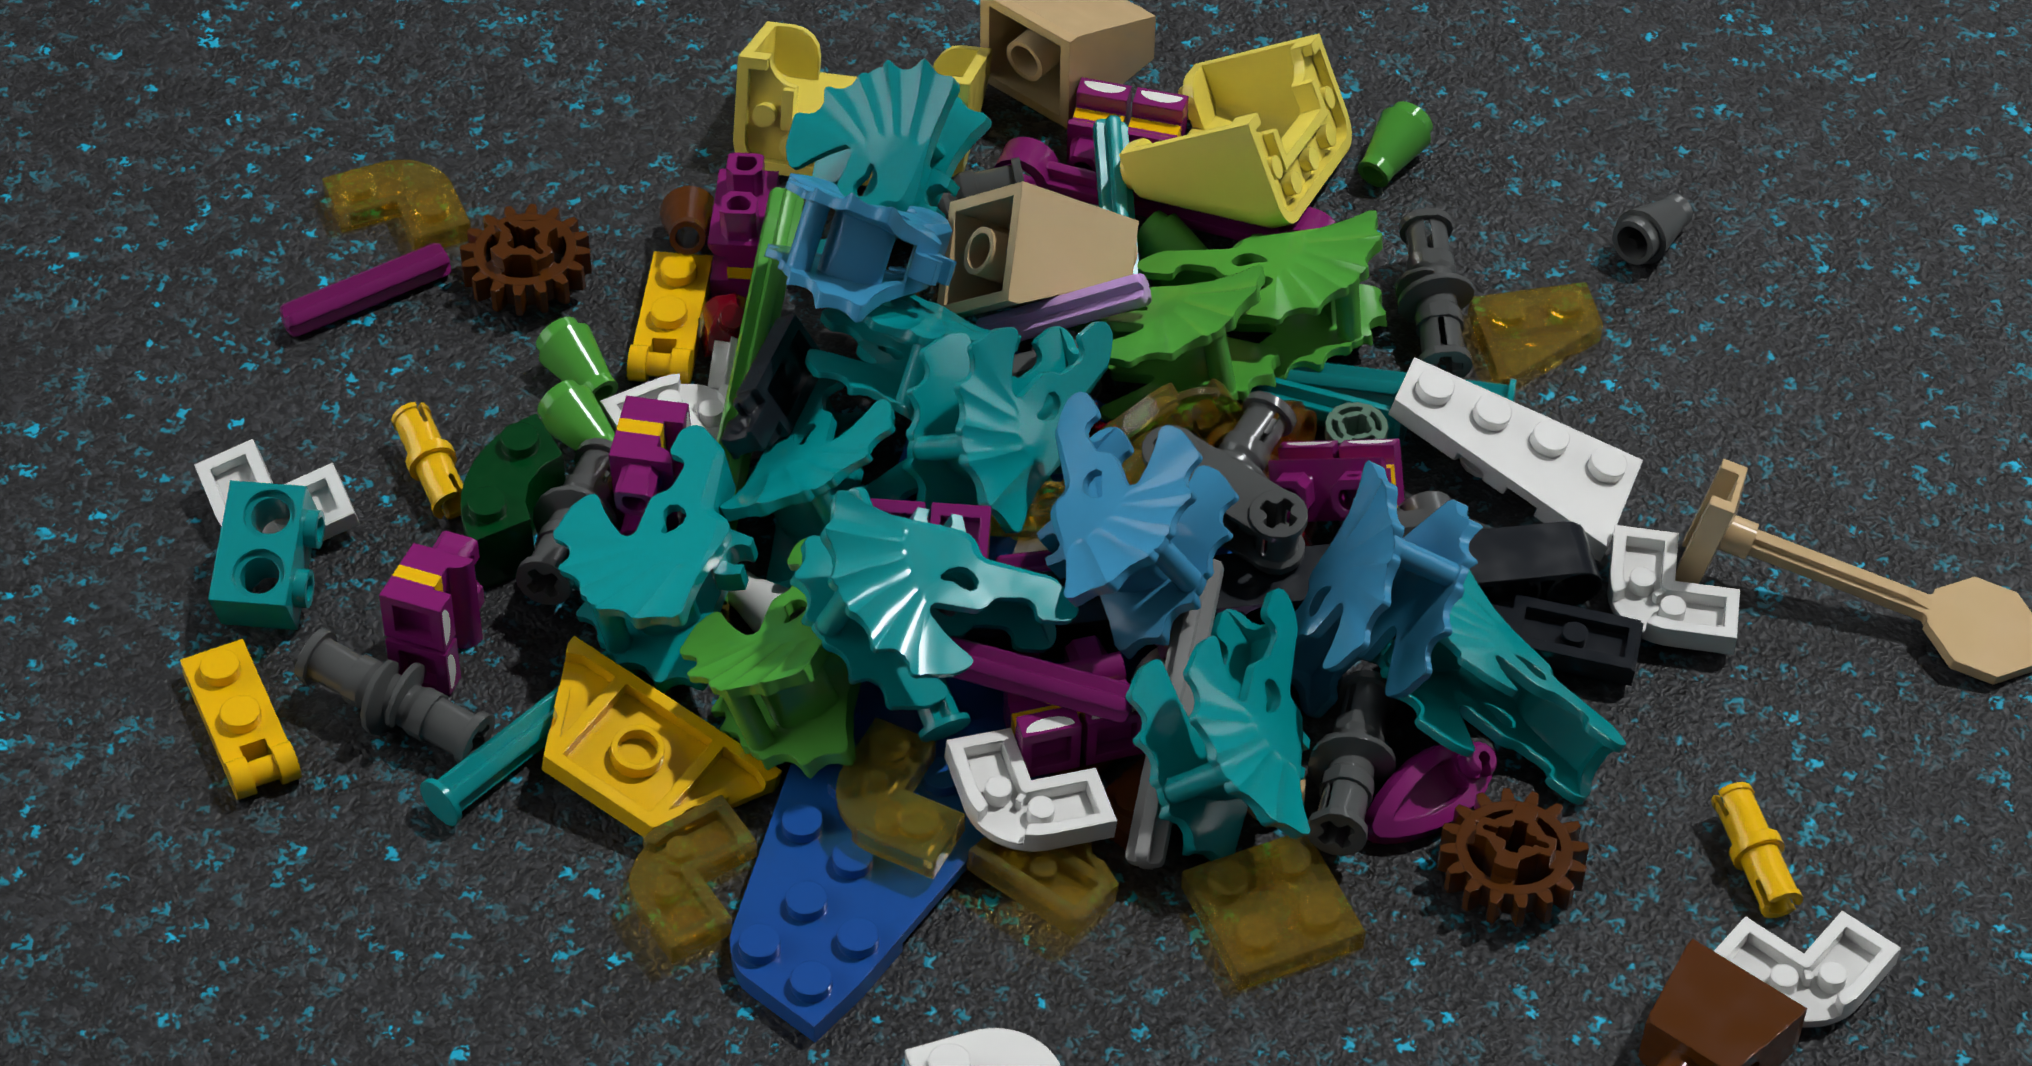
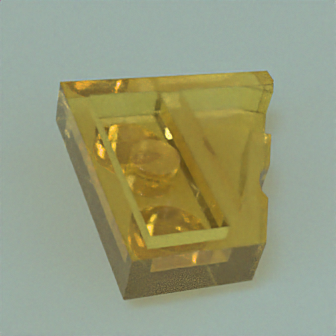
[1468,282,1603,387]
[966,836,1119,939]

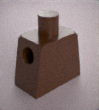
[1638,939,1807,1066]

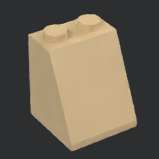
[980,0,1156,128]
[937,181,1139,318]

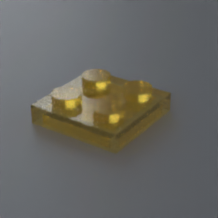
[1181,835,1366,991]

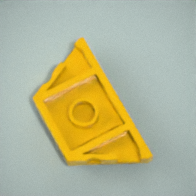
[542,636,782,842]

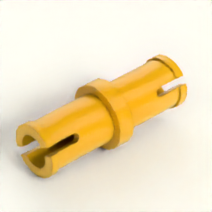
[391,402,463,520]
[1711,782,1803,918]

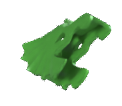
[1137,210,1387,380]
[1067,265,1281,431]
[680,538,861,779]

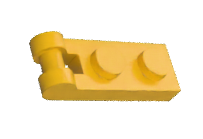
[627,251,713,384]
[180,639,302,801]

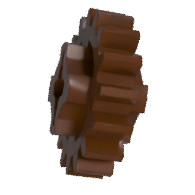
[460,204,592,316]
[1437,788,1589,927]

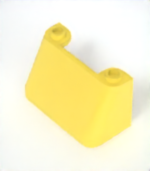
[733,21,992,186]
[1119,33,1352,229]

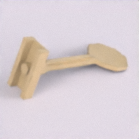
[1675,459,2032,685]

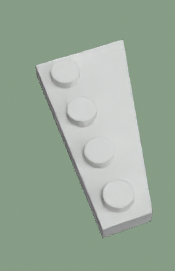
[1388,357,1643,562]

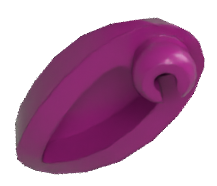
[1364,741,1497,845]

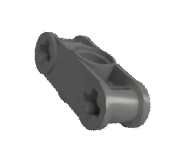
[1141,425,1308,575]

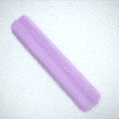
[975,273,1152,342]

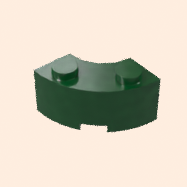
[460,413,566,590]

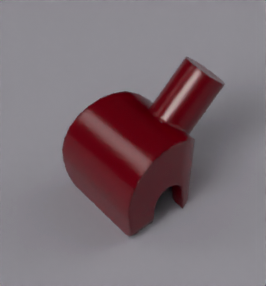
[701,294,747,358]

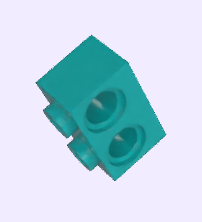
[208,480,325,630]

